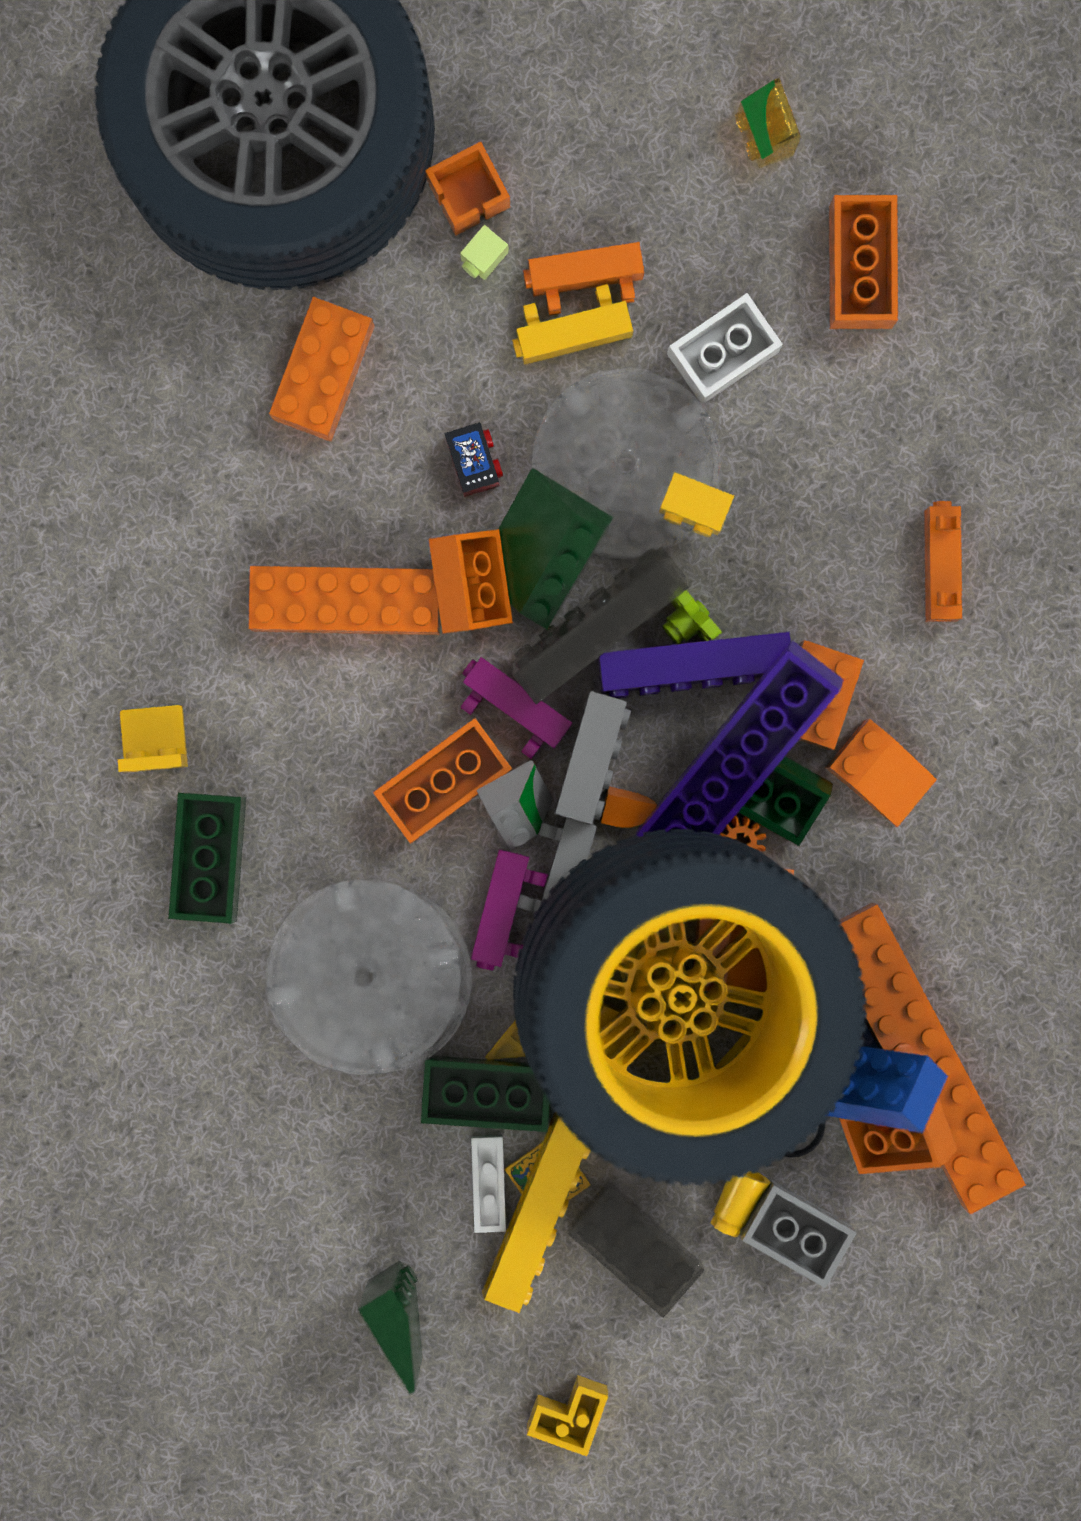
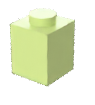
[460,225,509,280]

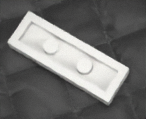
[471,1135,506,1233]

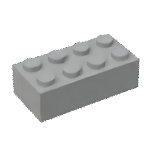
[555,691,631,824]

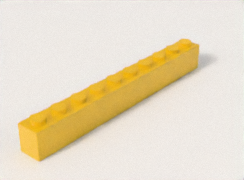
[482,1002,639,1313]

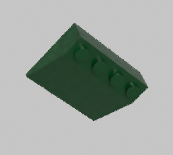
[498,467,614,630]
[358,1261,423,1395]

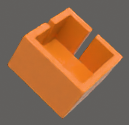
[426,141,511,236]

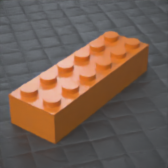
[249,566,440,635]

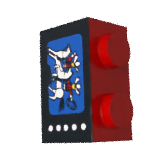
[444,422,503,497]

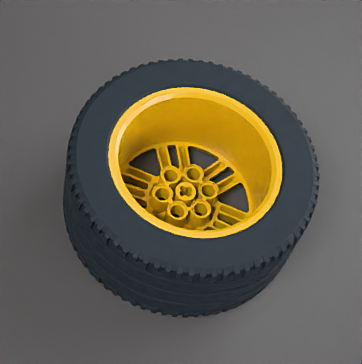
[513,829,866,1185]

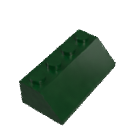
[739,757,833,846]

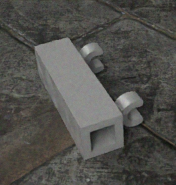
[517,817,597,912]

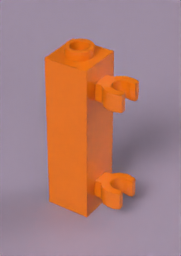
[523,242,644,316]
[924,501,962,622]

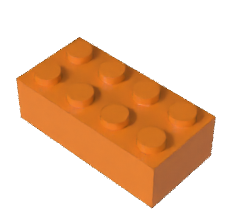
[829,195,898,329]
[269,297,375,442]
[373,718,513,844]

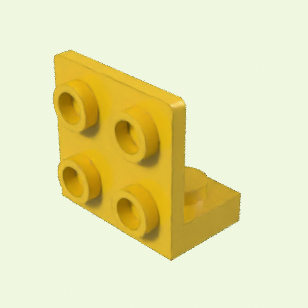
[117,705,188,772]

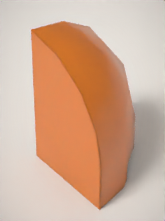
[601,786,657,828]

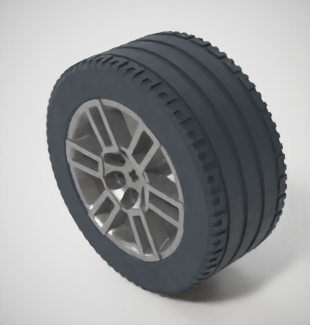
[95,0,435,290]

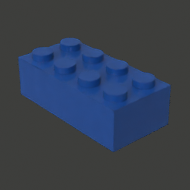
[826,1046,948,1133]

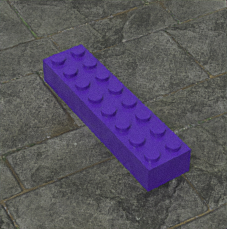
[635,640,843,837]

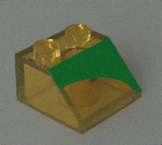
[735,78,801,168]

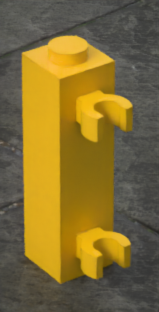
[512,284,633,365]

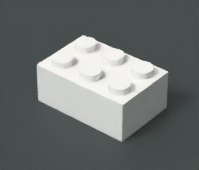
[667,293,783,405]

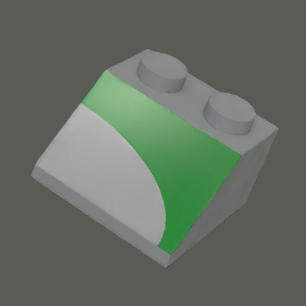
[476,760,553,850]

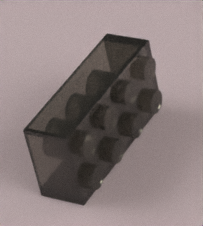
[567,1180,705,1318]

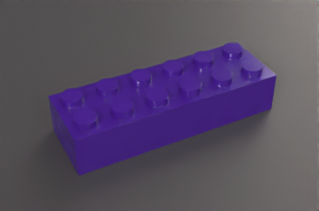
[597,632,791,699]

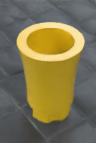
[710,1172,770,1237]

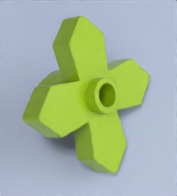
[662,584,722,644]

